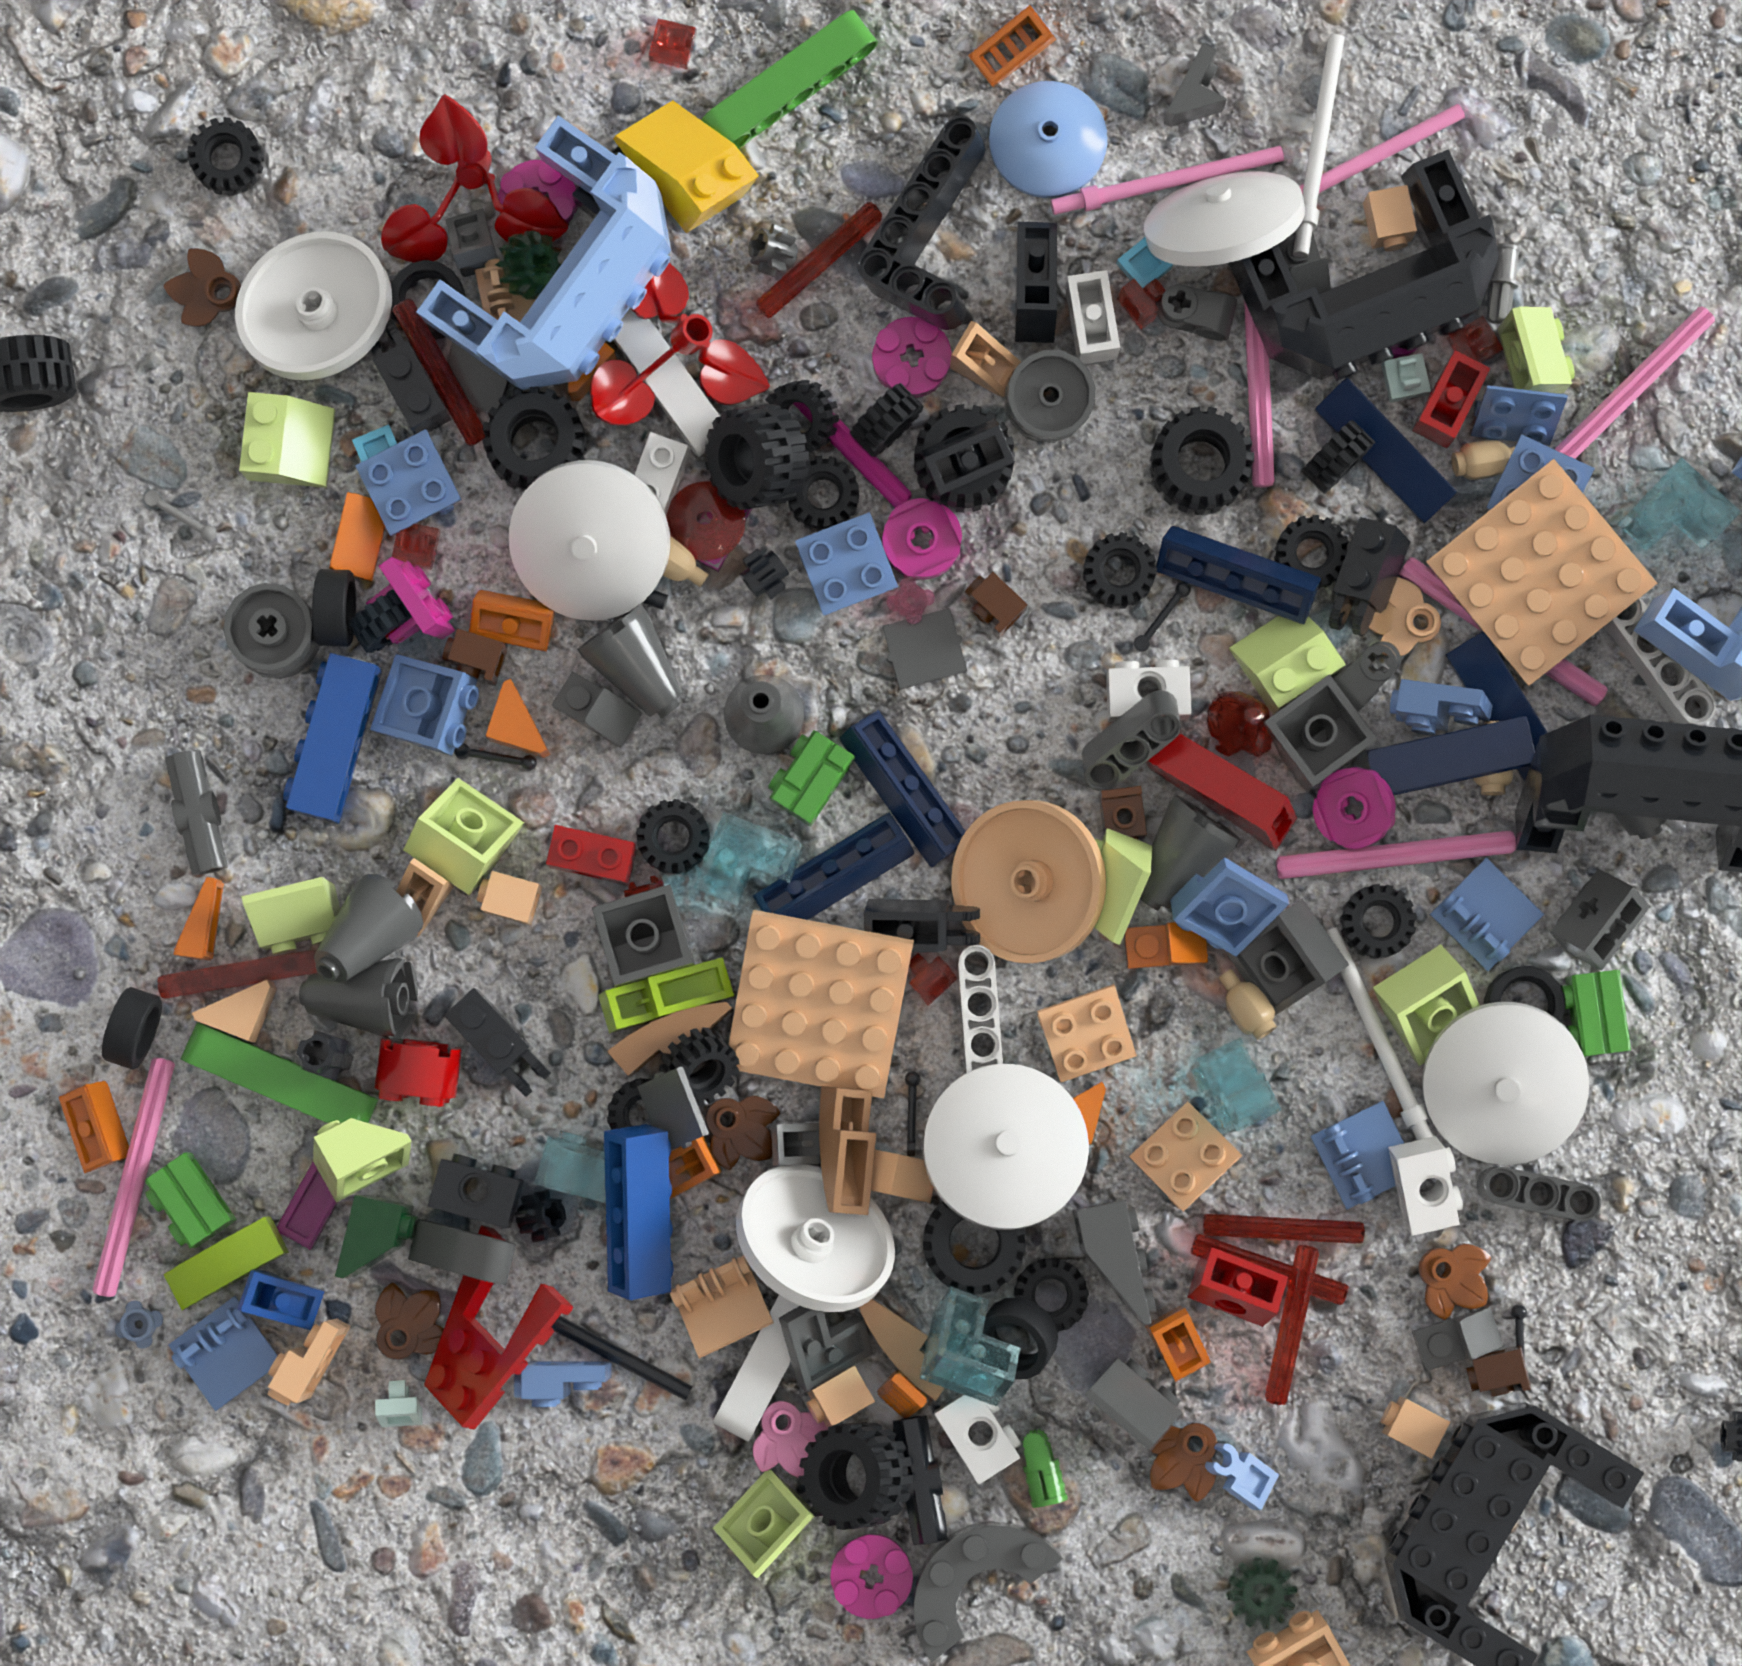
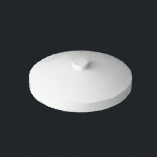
[1144,171,1305,266]
[235,231,392,380]
[508,460,670,621]
[1422,1002,1589,1165]
[923,1064,1089,1230]
[736,1164,895,1312]

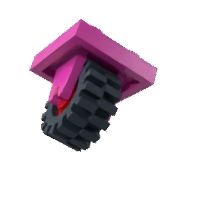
[348,557,455,653]

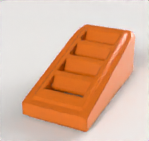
[968,5,1057,87]
[173,877,224,961]
[877,1369,927,1418]

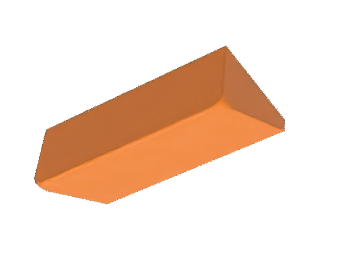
[329,492,385,582]
[469,590,556,652]
[58,1081,129,1173]

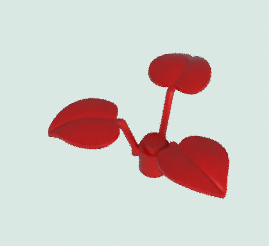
[381,94,569,263]
[590,263,770,426]

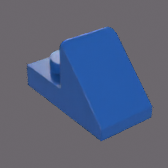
[237,1270,325,1330]

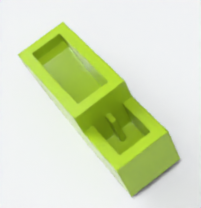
[598,957,734,1034]
[163,1216,289,1311]

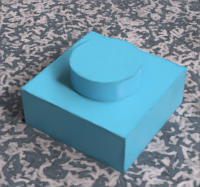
[1116,237,1173,294]
[352,424,398,462]

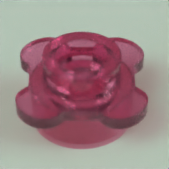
[887,577,935,624]

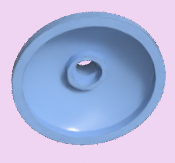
[989,81,1108,198]

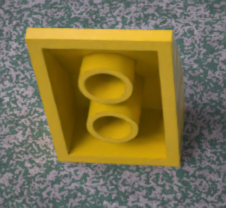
[613,100,759,233]

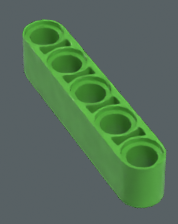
[701,10,878,149]
[180,1022,379,1123]

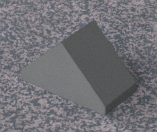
[771,1123,821,1166]

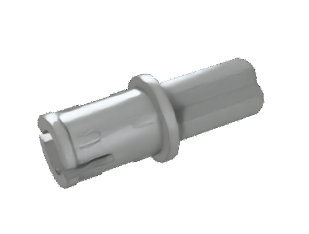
[1486,243,1521,325]

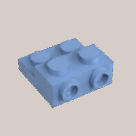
[370,654,479,756]
[1390,679,1493,735]
[1170,857,1289,956]
[514,1361,612,1407]

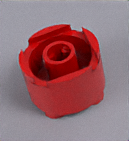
[374,1038,462,1107]

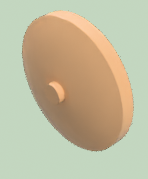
[951,800,1106,963]

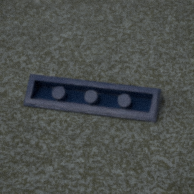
[1314,378,1457,524]
[1156,526,1321,625]
[1445,631,1548,783]
[840,710,966,867]
[1367,716,1535,796]
[752,812,914,920]

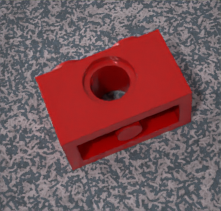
[1412,350,1491,449]
[546,825,638,886]
[1187,1247,1288,1327]

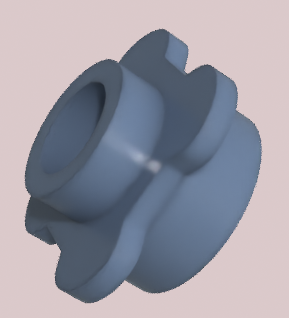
[115,1300,163,1349]

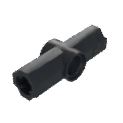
[296,1030,354,1081]
[893,1415,948,1545]

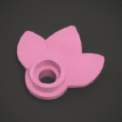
[752,1401,828,1478]

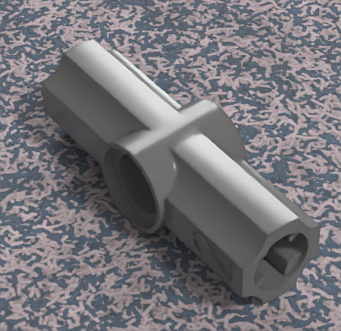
[165,749,228,876]

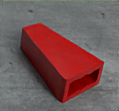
[1146,734,1297,851]

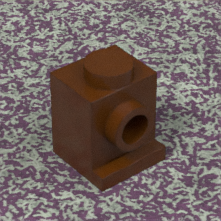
[964,572,1028,640]
[442,628,508,687]
[1098,786,1147,840]
[1466,1345,1531,1397]

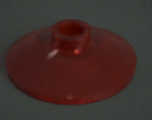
[666,481,746,561]

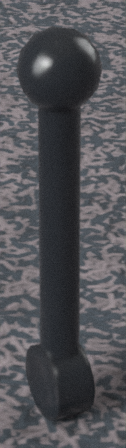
[1134,582,1191,652]
[454,743,537,771]
[905,1071,921,1157]
[1511,1304,1527,1391]

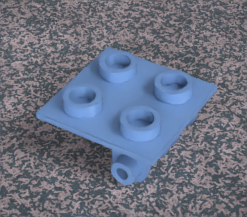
[1471,385,1568,445]
[355,429,462,536]
[1486,434,1595,510]
[795,512,898,616]
[1429,857,1544,972]
[1310,1101,1404,1210]
[168,1296,278,1411]

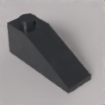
[1015,222,1057,343]

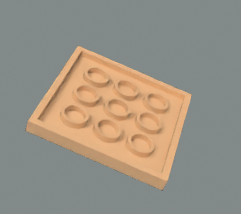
[1426,459,1658,687]
[729,910,914,1099]

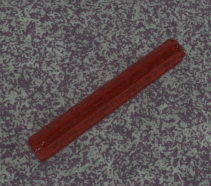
[756,202,882,319]
[393,299,485,446]
[157,950,317,999]
[1202,1214,1365,1244]
[1191,1234,1349,1305]
[1265,1245,1319,1405]

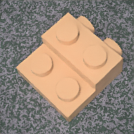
[267,1318,351,1406]
[1246,1610,1350,1666]

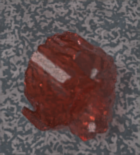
[1206,691,1272,758]

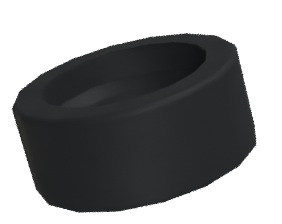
[391,260,466,341]
[312,569,356,647]
[1484,966,1565,1022]
[102,987,162,1070]
[975,1297,1058,1379]

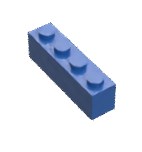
[283,653,382,824]
[604,1124,674,1300]

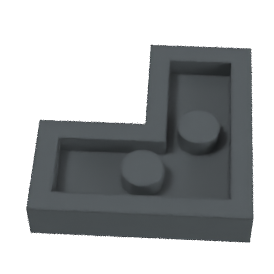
[779,1306,873,1392]

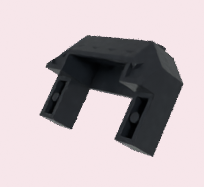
[1229,149,1499,381]
[1515,714,1742,873]
[1384,1402,1644,1666]

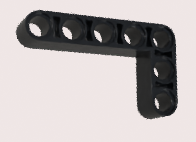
[857,116,985,330]

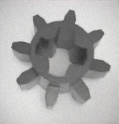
[748,224,798,277]

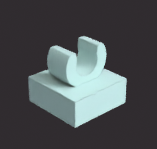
[1381,353,1431,403]
[375,1380,422,1427]

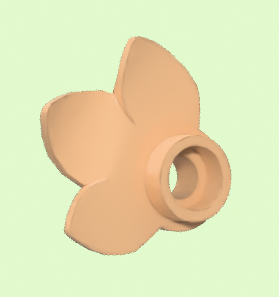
[1369,577,1441,656]

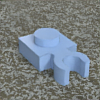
[1205,1443,1279,1510]

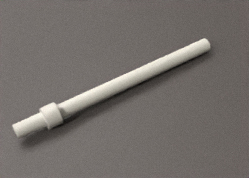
[1293,34,1344,258]
[1326,926,1433,1140]

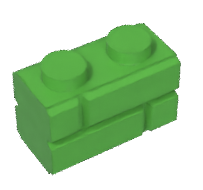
[768,730,855,827]
[1560,970,1631,1057]
[145,1152,237,1248]

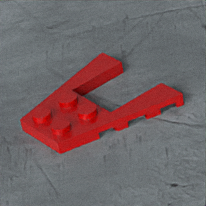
[424,1225,574,1430]

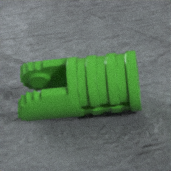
[1022,1428,1068,1508]

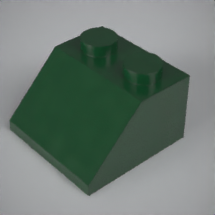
[335,1195,418,1279]

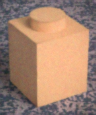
[1363,185,1417,251]
[477,871,543,926]
[806,1365,875,1427]
[1381,1396,1450,1459]

